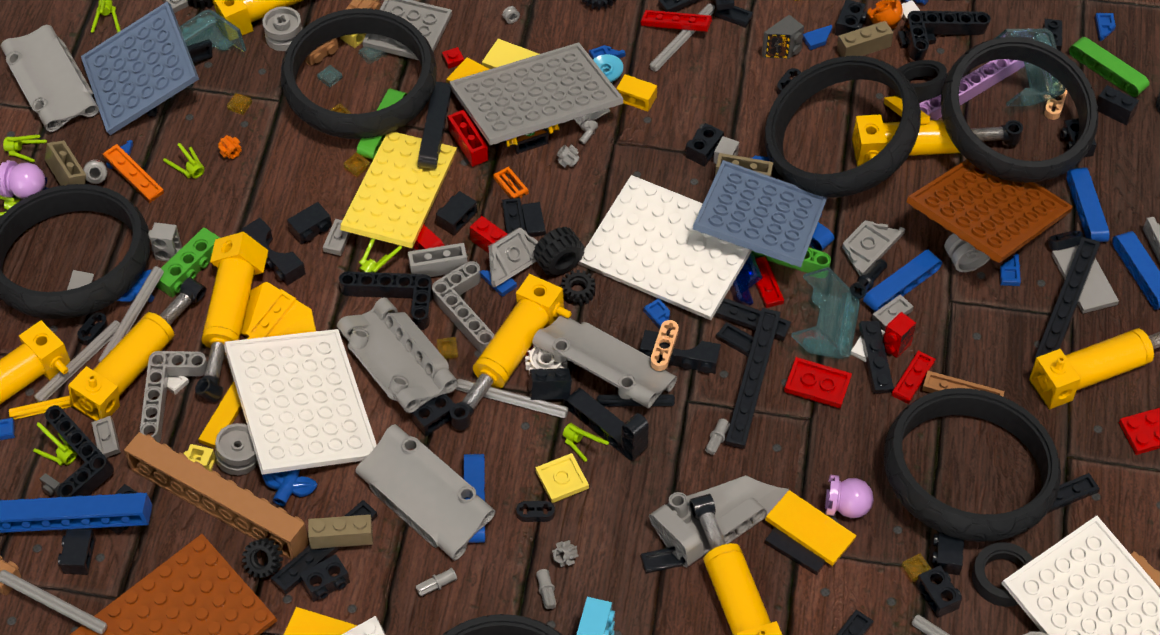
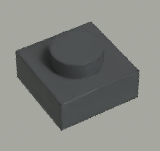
[40,473,60,498]

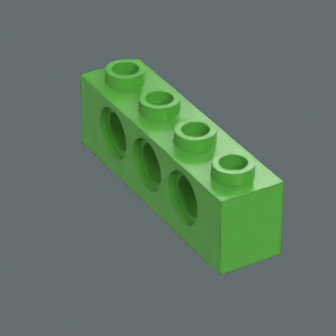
[156,227,220,298]

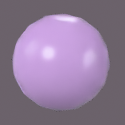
[0,160,45,199]
[825,475,874,518]

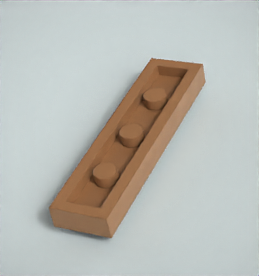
[922,371,1005,397]

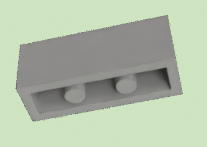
[408,243,467,277]

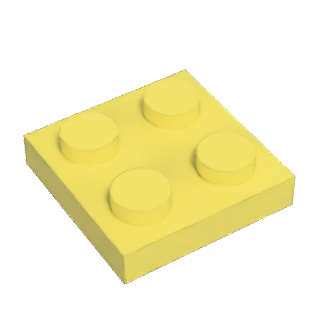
[535,453,589,503]

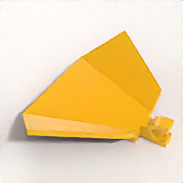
[241,282,316,339]

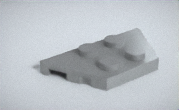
[842,220,905,276]
[488,228,538,287]

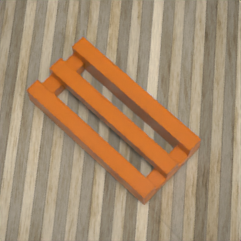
[493,166,529,199]

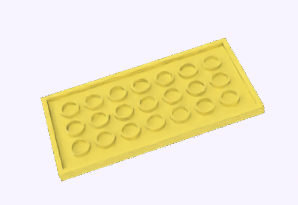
[340,132,457,248]

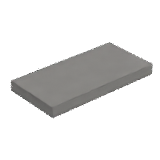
[1052,245,1119,314]

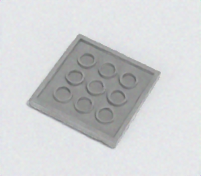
[363,0,452,60]

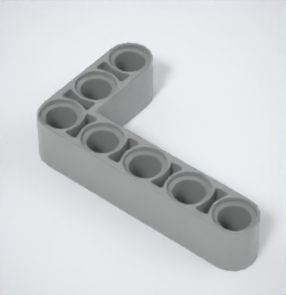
[432,261,494,354]
[140,351,208,443]

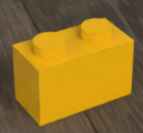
[616,74,657,112]

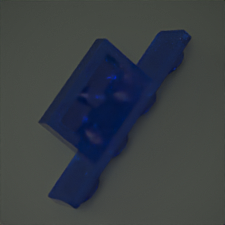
[733,252,762,305]

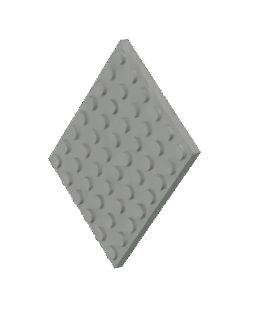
[449,43,623,145]

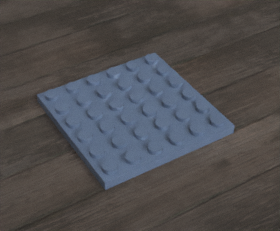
[81,1,199,135]
[692,160,827,268]

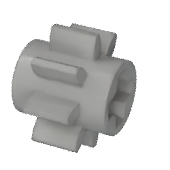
[557,144,579,168]
[552,540,579,567]

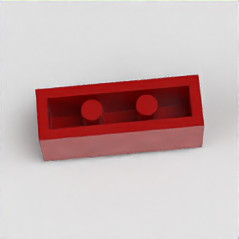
[447,109,488,167]

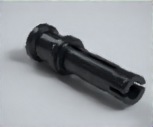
[850,259,887,299]

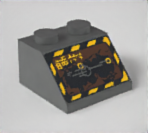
[762,15,804,59]

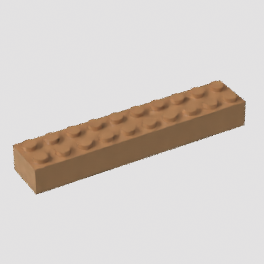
[124,432,309,560]

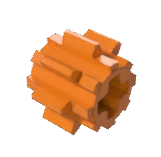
[218,135,242,159]

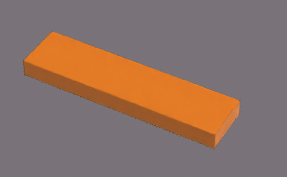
[103,144,164,203]

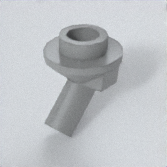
[579,119,598,144]

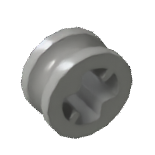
[502,6,520,24]

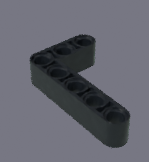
[904,11,991,61]
[339,271,433,330]
[564,388,649,461]
[45,405,114,497]

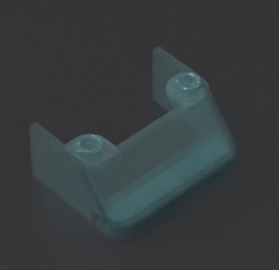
[179,10,246,87]
[994,29,1066,106]
[791,267,859,359]

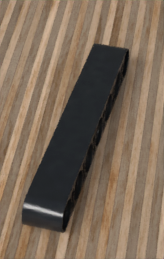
[418,81,452,169]

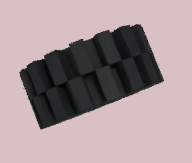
[561,270,595,306]
[242,538,283,578]

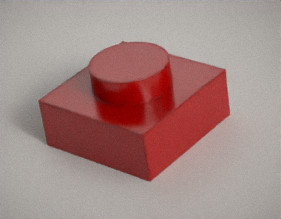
[442,47,464,69]

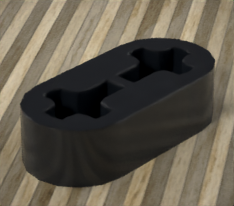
[777,68,801,95]
[1048,231,1083,250]
[77,312,108,346]
[516,501,555,522]

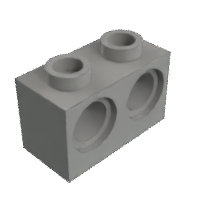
[148,222,182,261]

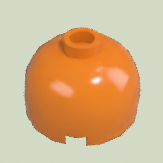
[867,0,903,29]

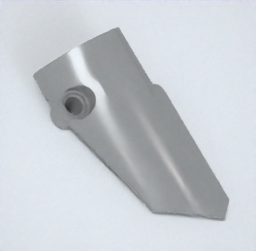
[649,475,789,567]

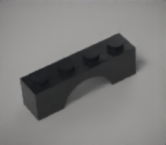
[242,218,306,286]
[640,330,721,374]

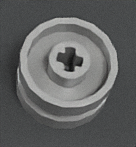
[263,6,302,51]
[944,233,991,272]
[215,423,258,476]

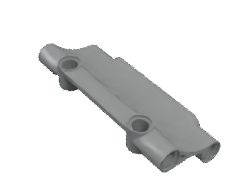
[1,25,99,132]
[337,297,459,413]
[532,315,677,408]
[355,424,495,560]

